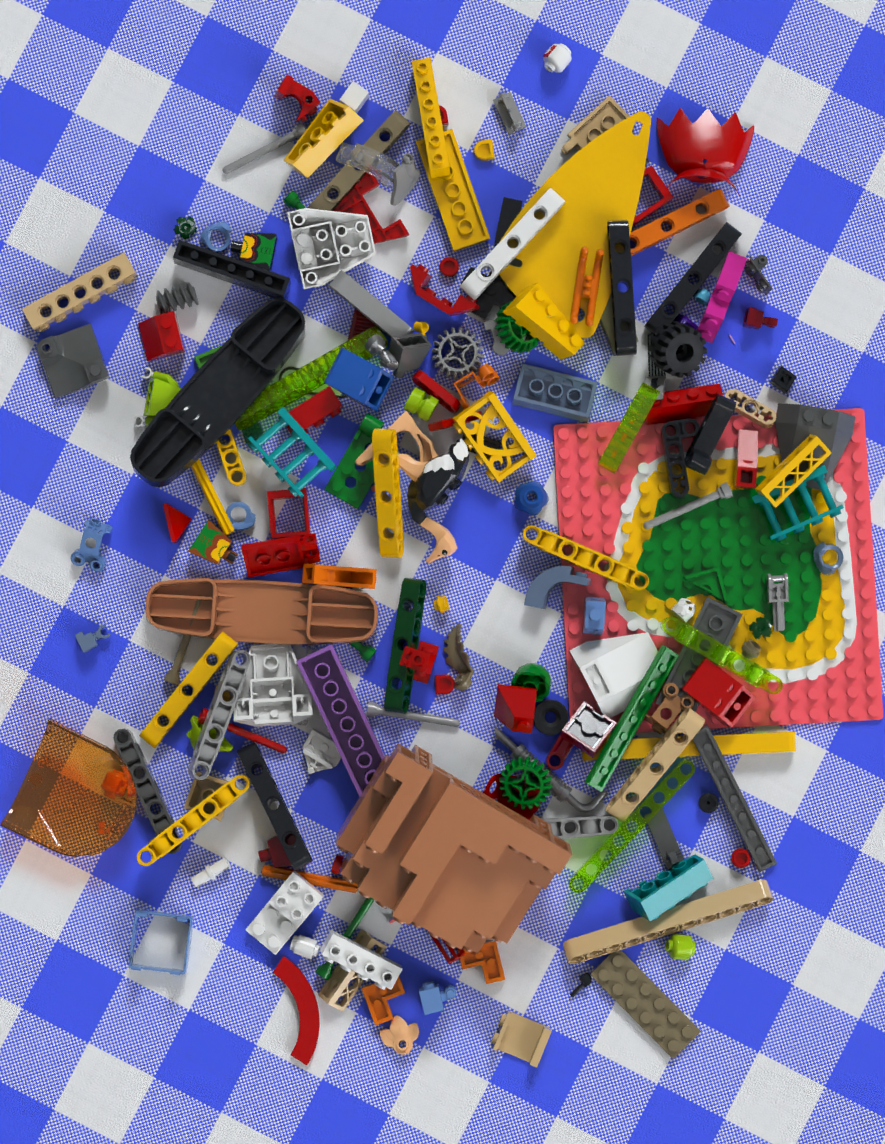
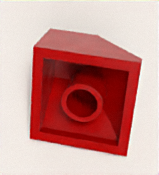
[494,684,537,734]

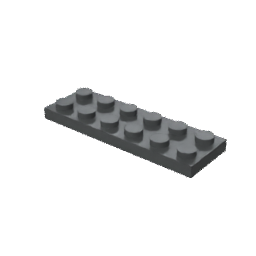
[655,597,743,715]

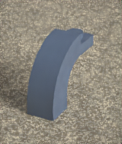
[524,566,592,609]

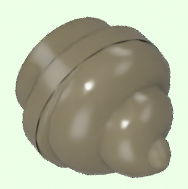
[741,639,761,659]

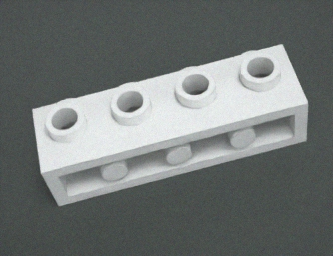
[320,930,402,990]

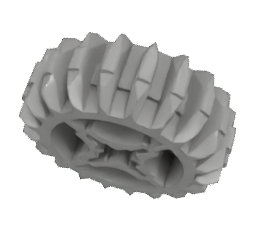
[432,327,484,380]

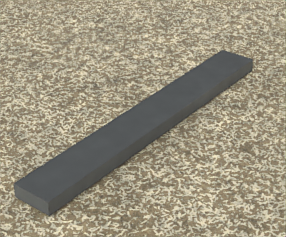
[693,724,777,872]

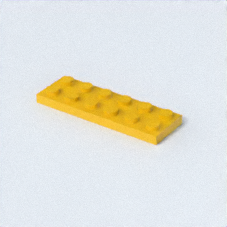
[416,129,490,252]

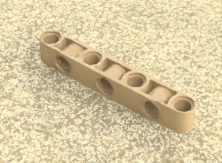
[605,707,705,822]

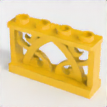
[452,390,537,483]

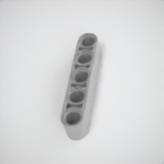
[329,270,414,338]

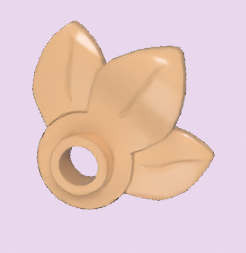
[380,1015,419,1055]

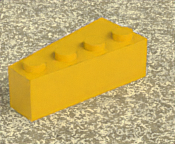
[284,98,364,178]
[503,283,585,360]

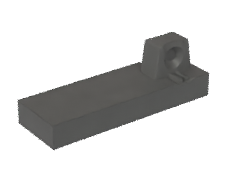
[644,808,684,870]

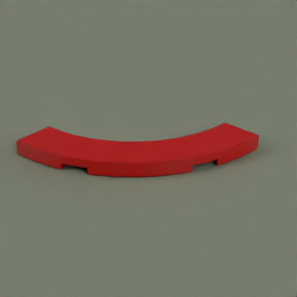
[273,956,320,1065]

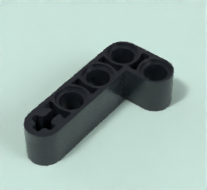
[685,394,736,475]
[661,418,699,498]

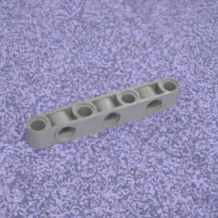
[188,650,251,780]
[543,815,618,839]

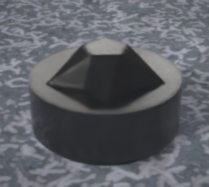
[698,793,719,813]

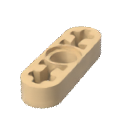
[725,389,776,428]

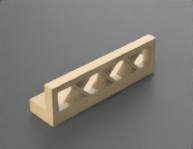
[318,929,387,1012]

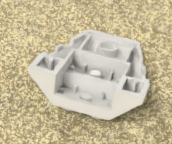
[233,644,313,727]

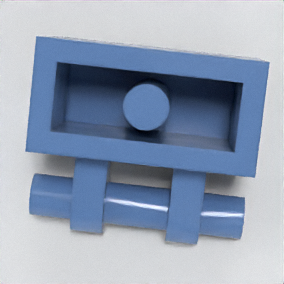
[419,980,456,1015]

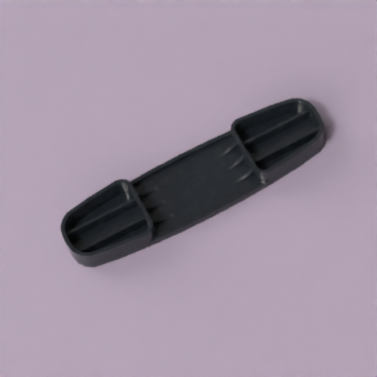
[130,298,306,487]

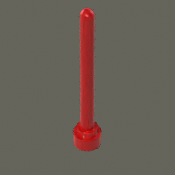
[198,708,287,754]

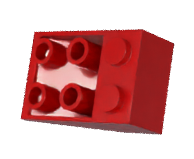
[682,658,755,728]

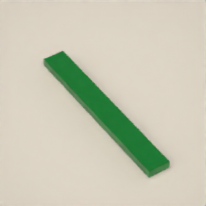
[584,645,679,792]

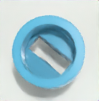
[693,288,710,305]

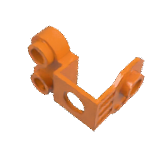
[453,364,500,409]

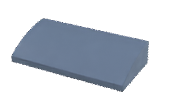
[512,363,598,423]

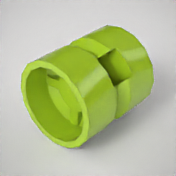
[403,387,439,422]

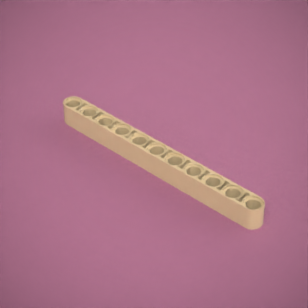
[563,880,774,964]

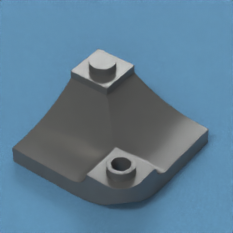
[37,324,110,399]

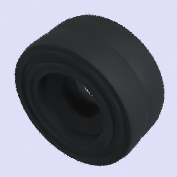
[533,700,568,735]

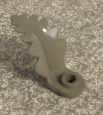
[443,623,474,692]

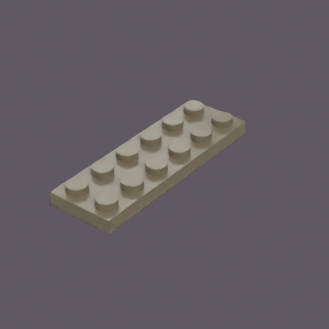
[590,950,701,1059]

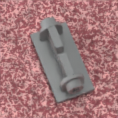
[493,92,526,135]

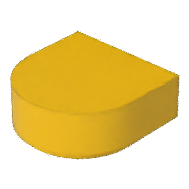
[474,139,495,161]

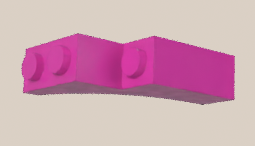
[697,251,747,343]

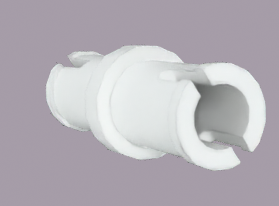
[191,857,231,888]

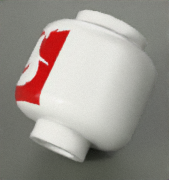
[543,43,572,73]

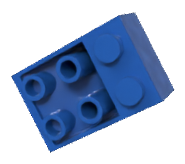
[324,347,394,411]

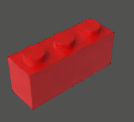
[286,386,343,435]

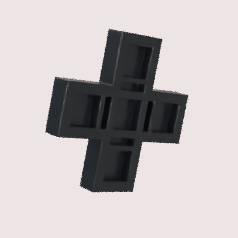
[461,267,516,320]

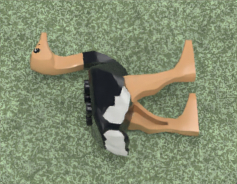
[355,411,469,564]

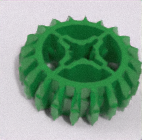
[494,301,540,353]
[499,756,552,809]

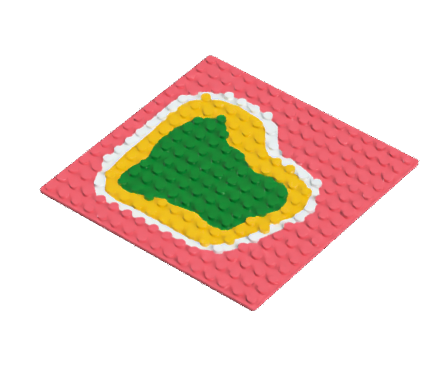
[553,408,883,733]

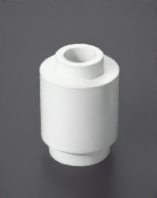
[290,935,320,959]

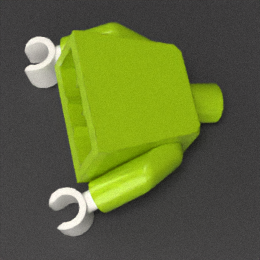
[135,367,182,427]

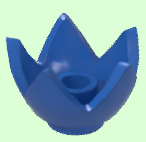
[515,481,549,516]

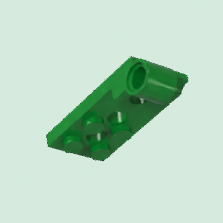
[324,413,385,509]

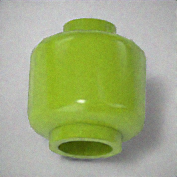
[665,934,696,960]

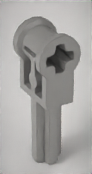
[766,573,789,631]

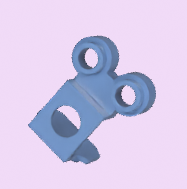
[71,518,113,572]

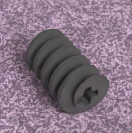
[156,282,199,314]

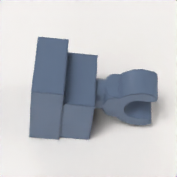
[75,625,111,653]

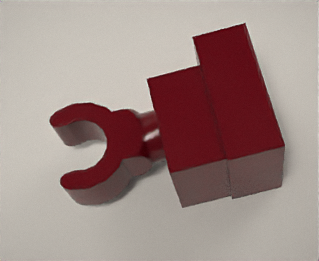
[743,307,778,329]

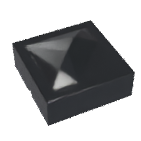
[770,365,797,393]

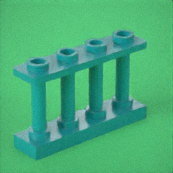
[248,407,337,498]
[752,465,844,542]

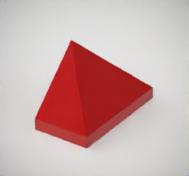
[163,503,192,543]

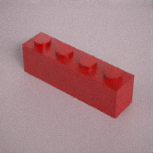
[643,383,723,425]

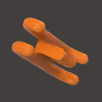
[570,246,604,327]

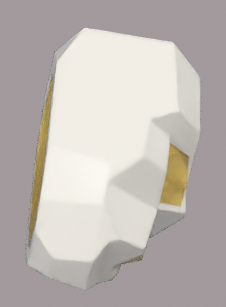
[671,598,695,623]

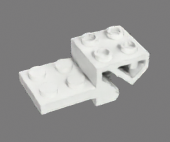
[246,870,325,955]

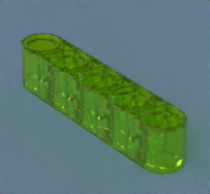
[597,382,660,474]

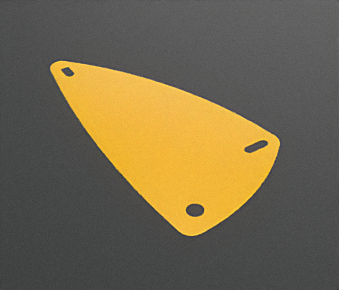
[499,111,651,339]

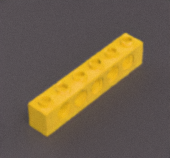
[412,57,451,178]

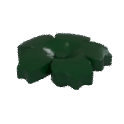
[173,216,197,239]
[749,617,773,640]

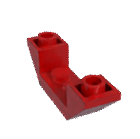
[410,264,480,316]

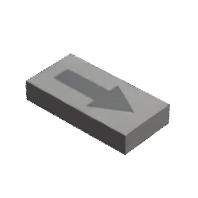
[643,375,666,401]

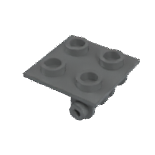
[744,255,773,295]

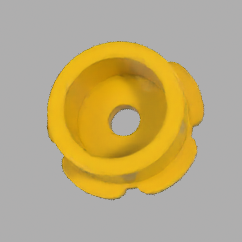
[434,595,449,614]

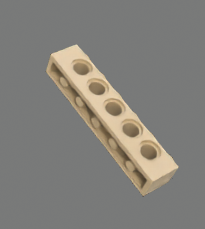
[22,252,138,332]

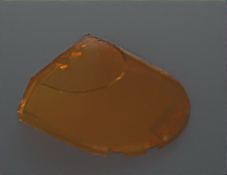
[0,718,137,857]

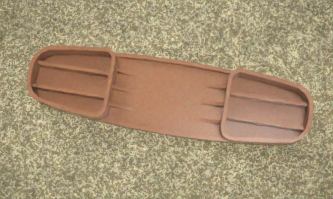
[145,578,379,645]

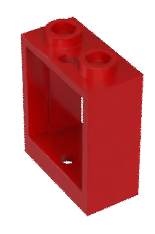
[633,165,673,227]
[267,488,311,539]

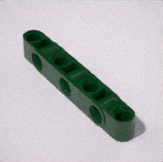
[384,578,426,714]

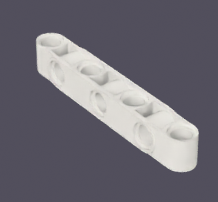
[460,188,566,300]

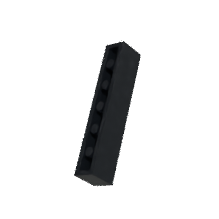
[173,240,291,299]

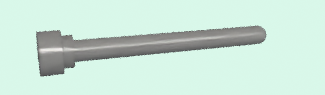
[222,122,306,174]
[643,482,733,529]
[366,701,460,727]

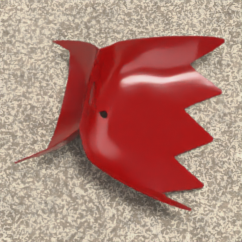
[656,108,754,197]

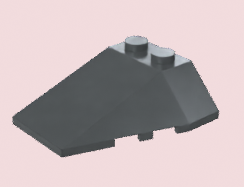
[775,403,855,490]

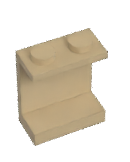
[491,1010,552,1068]

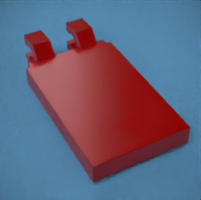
[241,533,321,577]

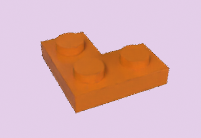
[458,940,505,984]
[361,976,405,1026]

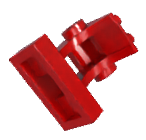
[274,74,321,123]
[399,641,439,684]

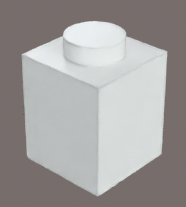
[339,81,369,113]

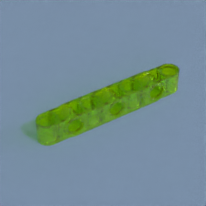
[661,617,783,694]

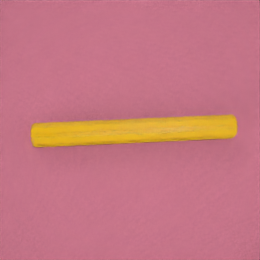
[191,459,234,535]

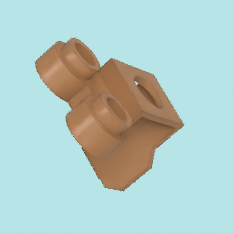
[644,683,694,734]

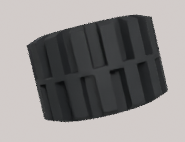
[648,321,707,378]

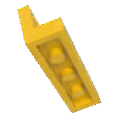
[755,434,832,508]

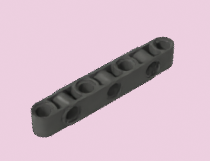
[113,728,183,854]

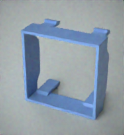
[128,909,194,975]

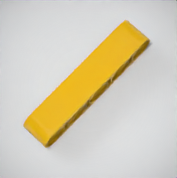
[216,428,247,486]

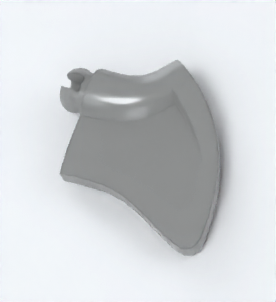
[390,153,421,206]

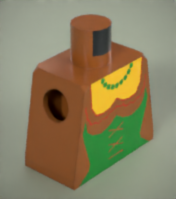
[188,520,238,565]

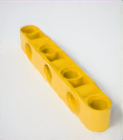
[372,428,404,558]
[522,525,649,591]
[139,632,238,748]
[137,775,251,866]

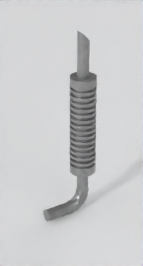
[495,726,608,813]

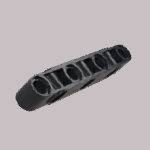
[607,220,637,356]
[644,222,742,335]
[237,742,313,870]

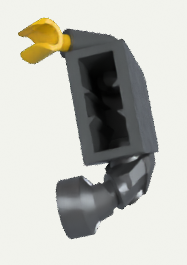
[365,321,432,378]

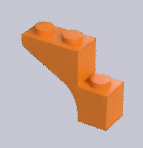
[302,564,377,589]

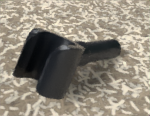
[570,972,592,998]

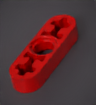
[412,370,461,414]

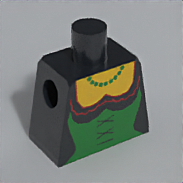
[230,233,278,271]

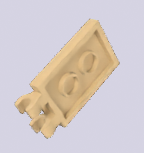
[561,95,636,155]

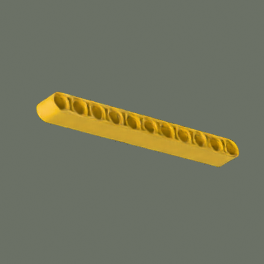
[582,732,796,761]

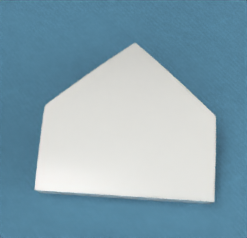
[303,728,341,774]

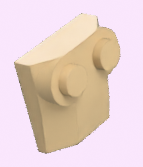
[184,771,229,821]

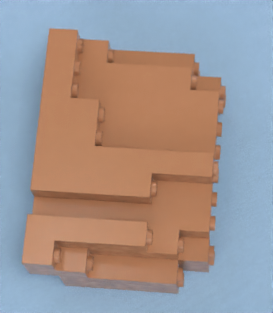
[336,743,572,954]

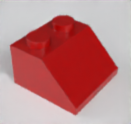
[138,311,185,361]

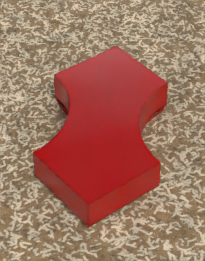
[428,411,482,432]

